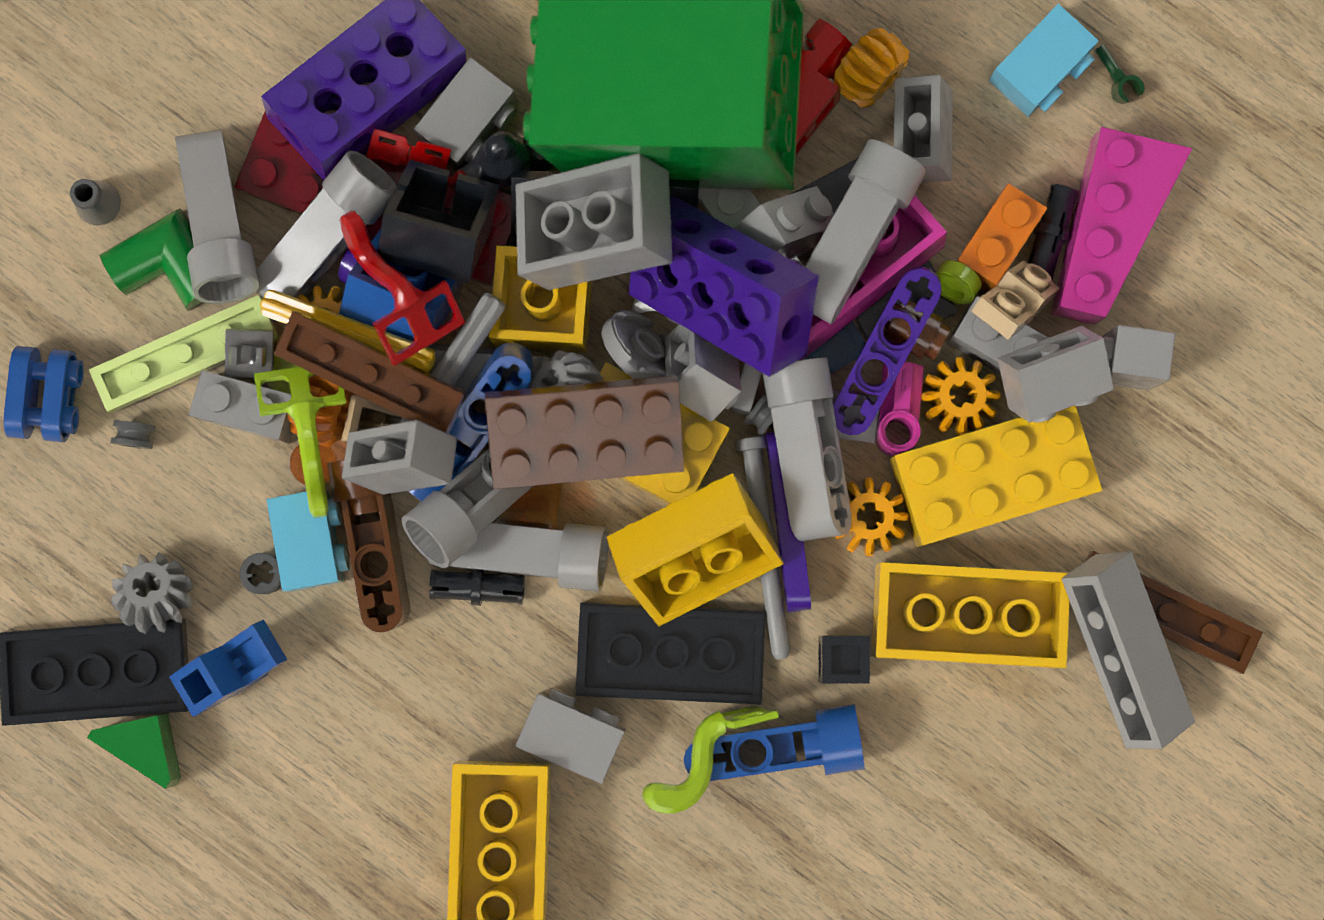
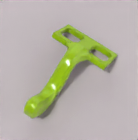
[254,367,346,518]
[642,706,779,814]

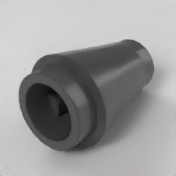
[70,179,121,226]

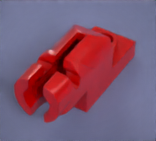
[796,18,852,156]

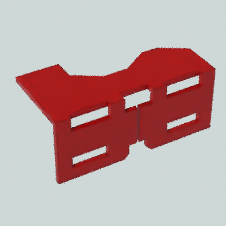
[366,128,451,169]

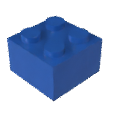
[339,229,463,347]

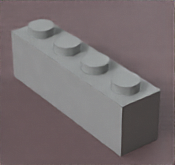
[1061,551,1195,749]

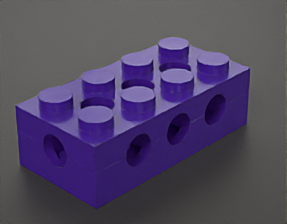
[261,0,466,180]
[629,196,819,377]

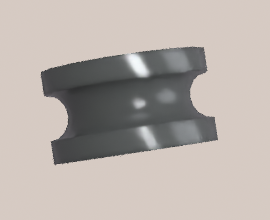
[743,392,773,436]
[110,420,156,449]
[240,553,281,594]

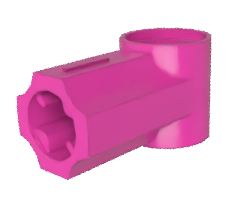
[875,362,924,457]

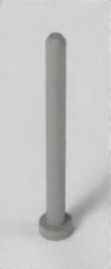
[734,436,790,660]

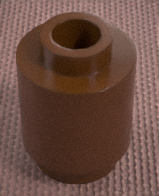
[883,300,951,360]

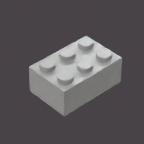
[516,153,672,290]

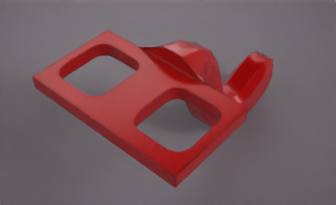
[339,210,465,366]

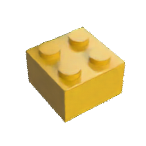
[489,246,593,353]

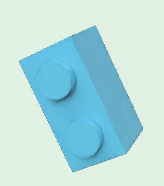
[989,3,1099,117]
[266,491,350,592]

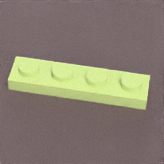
[89,295,280,413]

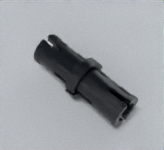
[1027,184,1079,281]
[429,569,525,606]

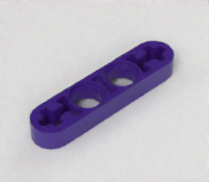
[833,267,941,435]
[766,432,811,612]

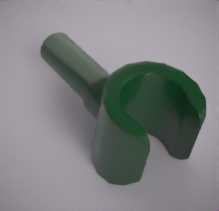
[1095,44,1145,104]

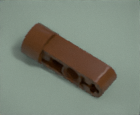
[327,460,410,632]

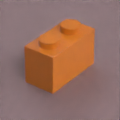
[956,183,1047,292]

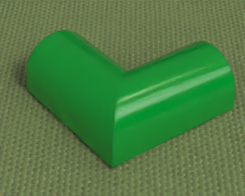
[99,208,203,311]

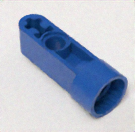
[409,343,533,501]
[684,704,865,781]

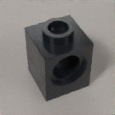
[818,635,870,684]

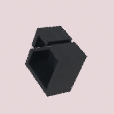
[378,160,500,284]

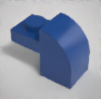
[169,619,288,717]

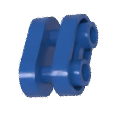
[3,346,84,443]

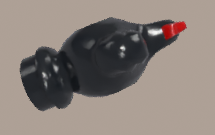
[448,131,554,190]

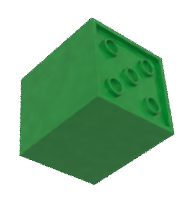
[523,0,804,190]

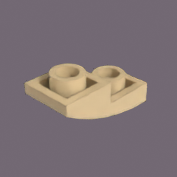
[971,260,1060,340]

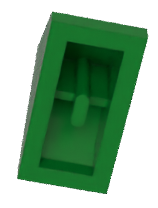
[87,713,181,789]

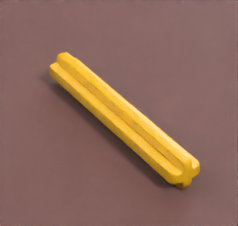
[260,290,436,374]

